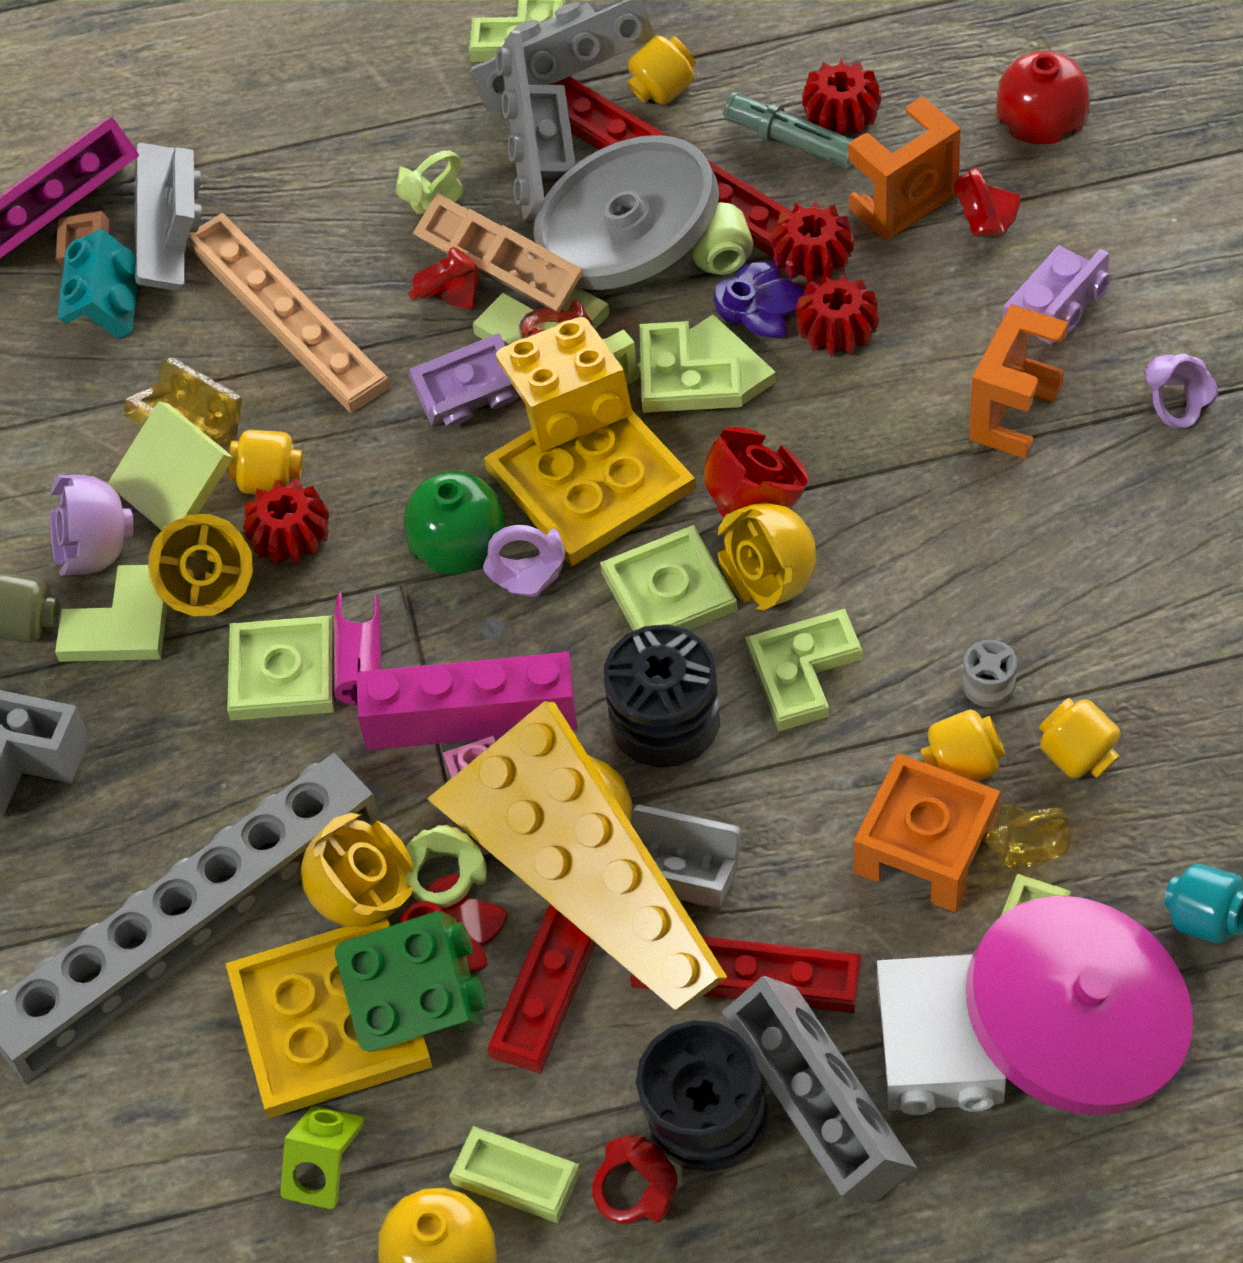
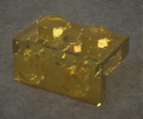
[123,356,242,447]

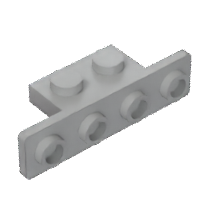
[470,0,655,111]
[496,31,576,221]
[135,142,202,291]

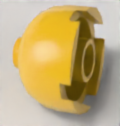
[717,502,816,610]
[148,514,253,617]
[301,813,414,927]
[378,1187,496,1263]

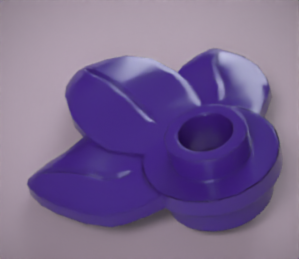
[713,262,804,338]

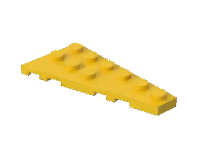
[427,701,727,1010]

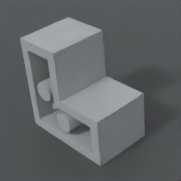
[0,690,90,818]

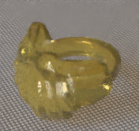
[986,801,1071,867]

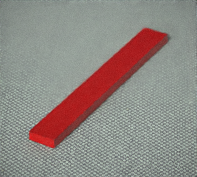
[551,76,822,285]

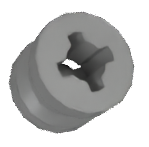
[963,640,1017,707]

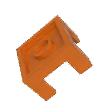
[848,96,961,241]
[969,304,1068,459]
[854,753,1001,913]

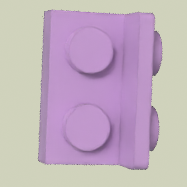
[1003,245,1111,345]

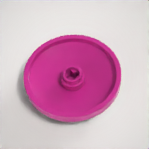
[965,896,1193,1115]

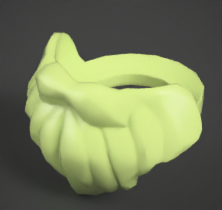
[396,150,463,214]
[406,825,487,908]

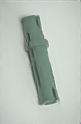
[723,91,854,170]

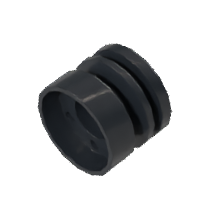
[603,624,720,768]
[636,1020,769,1172]

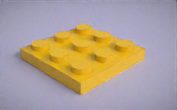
[484,411,696,567]
[225,918,433,1119]

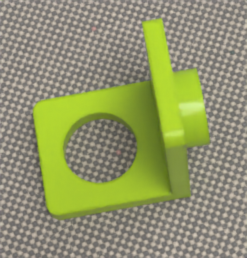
[280,1106,364,1209]

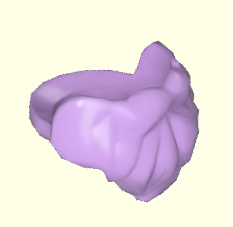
[1144,354,1219,429]
[483,525,565,597]

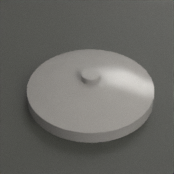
[534,135,719,290]

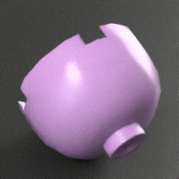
[50,475,134,576]

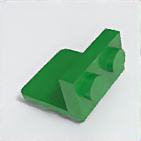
[335,911,487,1052]

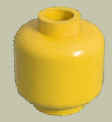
[627,36,697,105]
[228,430,303,495]
[1039,698,1121,779]
[921,710,1006,782]

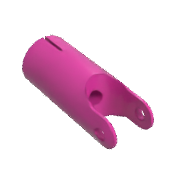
[334,593,381,706]

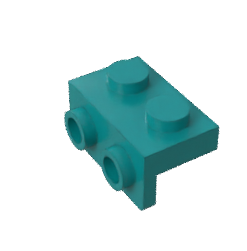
[57,228,138,339]

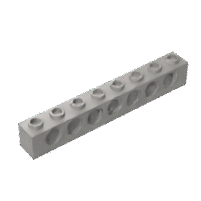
[0,753,380,1085]

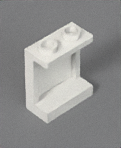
[877,955,1006,1115]

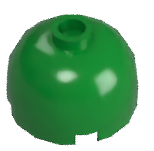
[403,471,506,575]

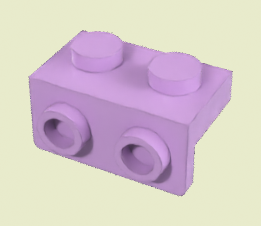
[408,333,519,428]

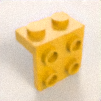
[496,317,633,452]

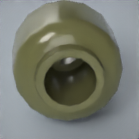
[0,572,59,643]

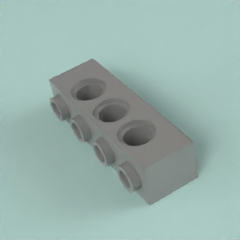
[722,976,917,1204]

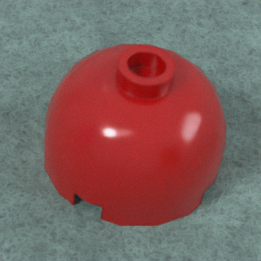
[996,51,1090,144]
[704,427,809,517]

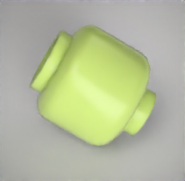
[690,202,753,275]

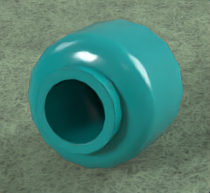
[1164,864,1243,944]

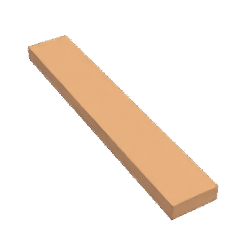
[186,213,390,414]

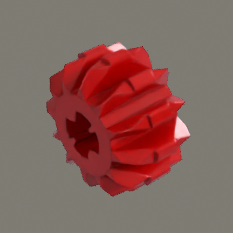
[802,58,881,136]
[771,200,854,283]
[796,273,879,357]
[243,478,330,566]

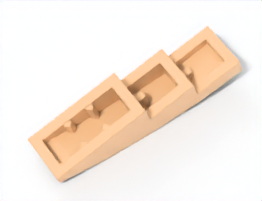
[413,193,584,313]

